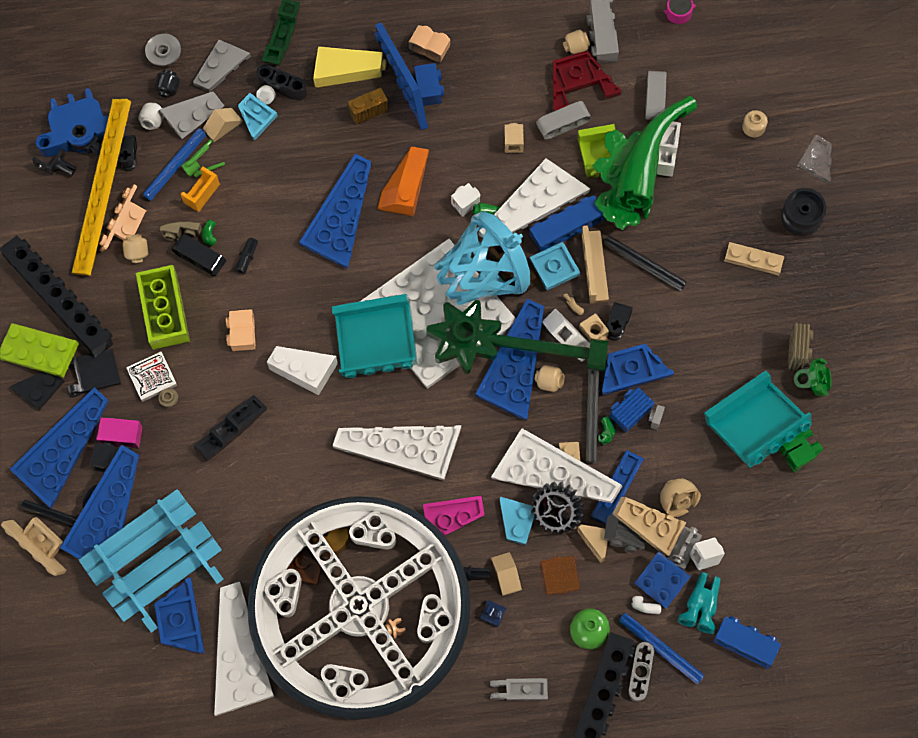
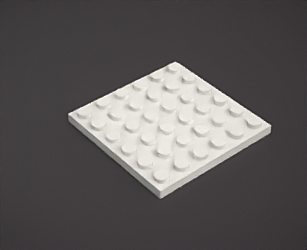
[361,239,516,389]

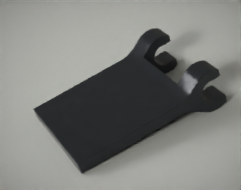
[67,349,121,398]

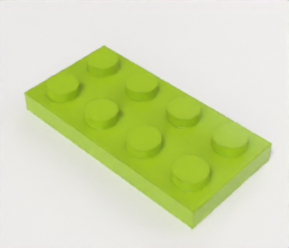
[0,323,79,378]

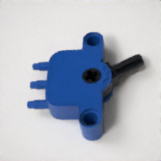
[36,88,126,157]

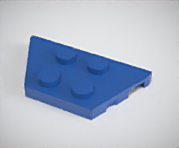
[602,344,674,395]
[154,577,205,654]

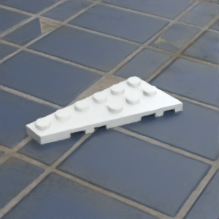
[478,158,590,238]
[333,425,461,481]
[491,429,622,503]
[214,582,274,716]

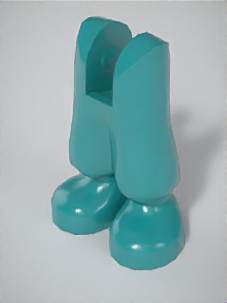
[677,572,721,634]

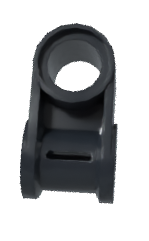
[118,135,137,171]
[607,302,633,341]

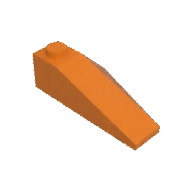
[378,146,429,216]

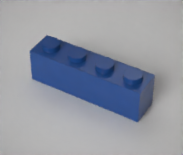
[529,195,605,253]

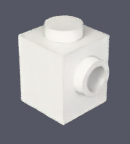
[451,183,481,217]
[689,538,725,570]

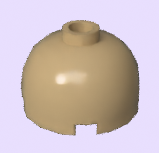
[660,478,701,517]

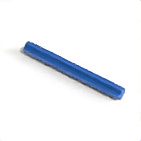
[143,128,206,201]
[619,613,704,684]

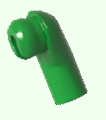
[201,219,217,246]
[598,416,616,445]

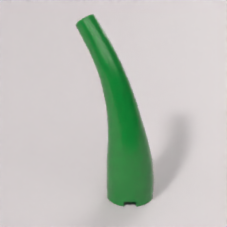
[615,96,697,212]

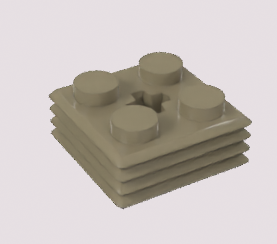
[788,322,813,371]

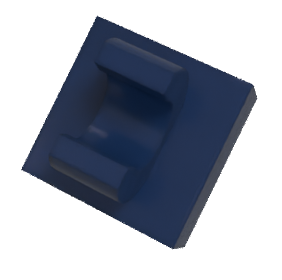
[480,600,507,627]

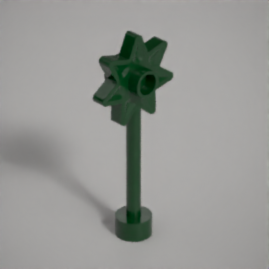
[426,300,608,374]

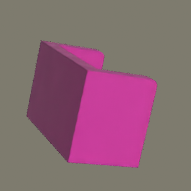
[97,418,142,449]

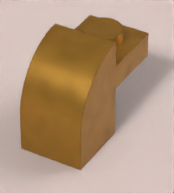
[309,527,351,557]

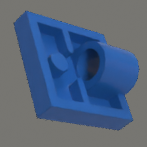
[634,552,691,609]

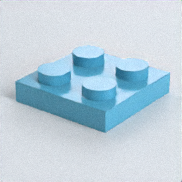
[529,242,580,291]

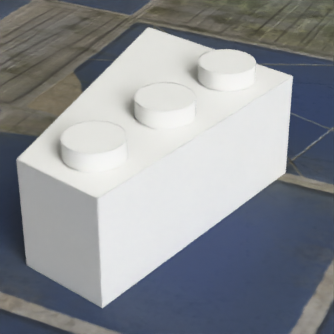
[267,346,338,395]

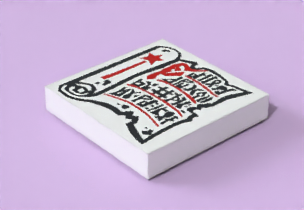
[126,352,177,402]

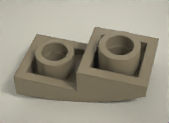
[160,222,202,241]

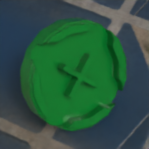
[794,358,831,397]

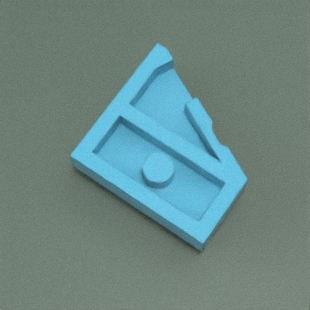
[238,93,278,140]
[500,497,535,546]

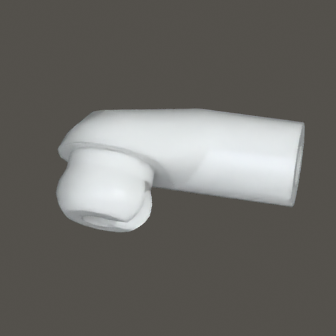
[631,596,661,614]

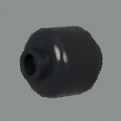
[154,70,180,98]

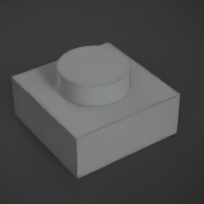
[648,405,665,431]

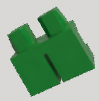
[779,428,823,473]

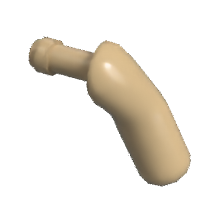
[564,294,584,315]

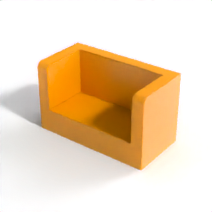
[180,166,220,212]

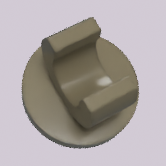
[159,388,178,408]

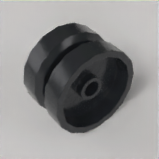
[781,188,827,236]

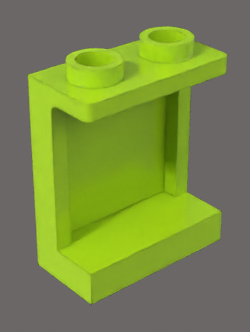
[577,124,616,178]

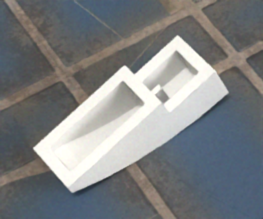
[657,122,681,177]

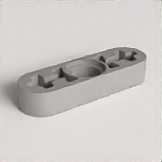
[628,642,654,702]

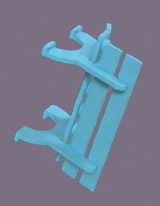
[79,489,223,632]

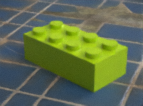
[136,265,190,350]

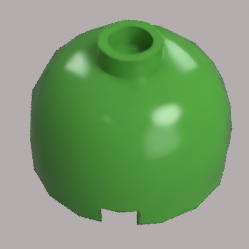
[570,608,610,650]

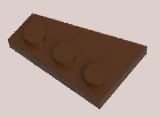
[265,533,322,586]

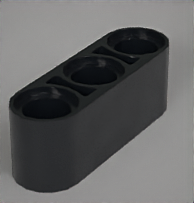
[256,64,307,100]
[171,234,227,277]

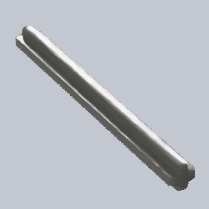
[586,369,599,463]

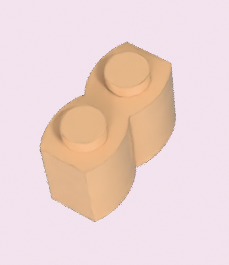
[409,25,450,62]
[226,309,255,351]

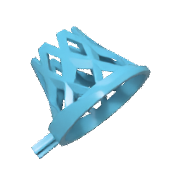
[435,211,530,305]

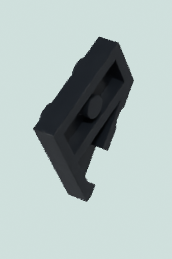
[10,372,65,411]

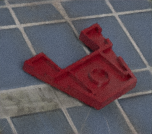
[553,51,621,112]

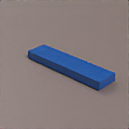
[590,450,644,526]

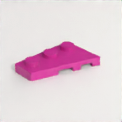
[423,496,484,536]

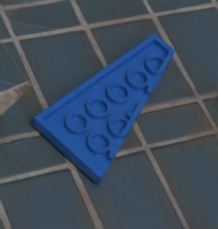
[374,22,428,130]
[299,154,372,269]
[475,298,544,421]
[10,387,109,509]
[60,445,140,578]

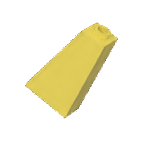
[313,47,386,87]

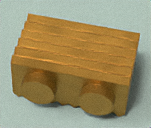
[348,87,388,125]

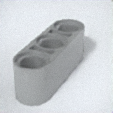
[645,71,667,120]
[536,101,591,139]

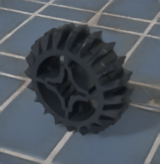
[531,481,584,535]

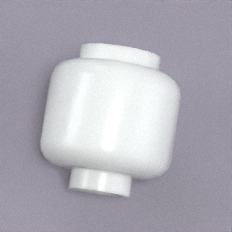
[138,103,164,130]

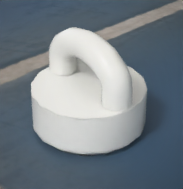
[256,85,276,104]

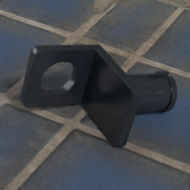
[32,148,77,177]

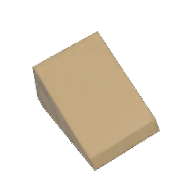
[203,108,243,142]
[577,525,608,563]
[491,552,522,596]

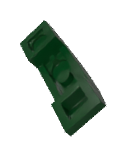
[262,0,300,66]

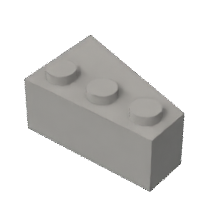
[586,0,619,64]

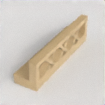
[581,226,609,304]

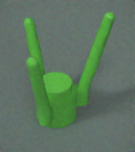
[181,140,225,178]

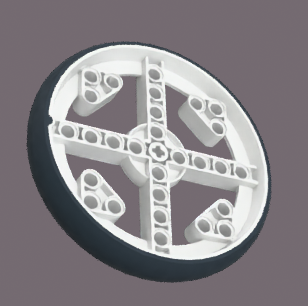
[248,496,470,719]

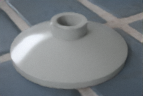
[145,34,181,66]

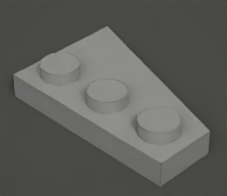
[193,40,251,92]
[159,92,224,139]

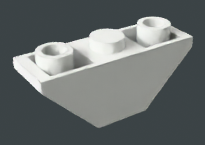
[542,309,590,362]

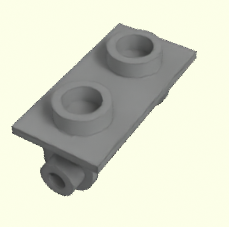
[668,526,702,570]

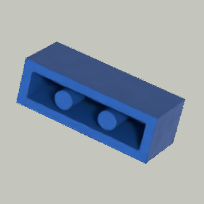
[713,616,781,669]

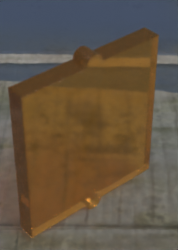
[541,555,580,595]

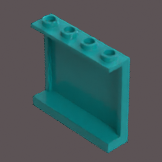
[332,294,418,378]
[704,370,812,468]

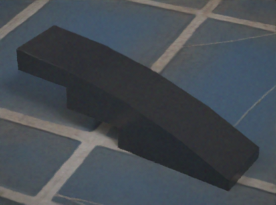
[194,395,267,461]

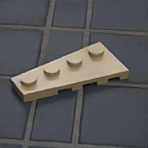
[612,497,686,556]

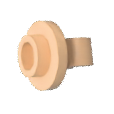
[384,618,406,639]

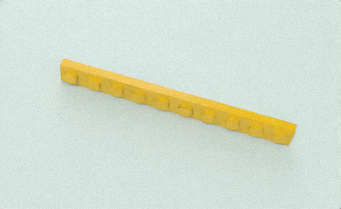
[72,99,131,276]

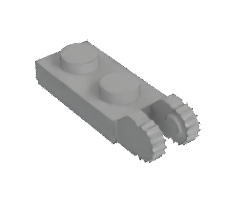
[490,678,548,701]

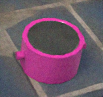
[664,0,696,24]

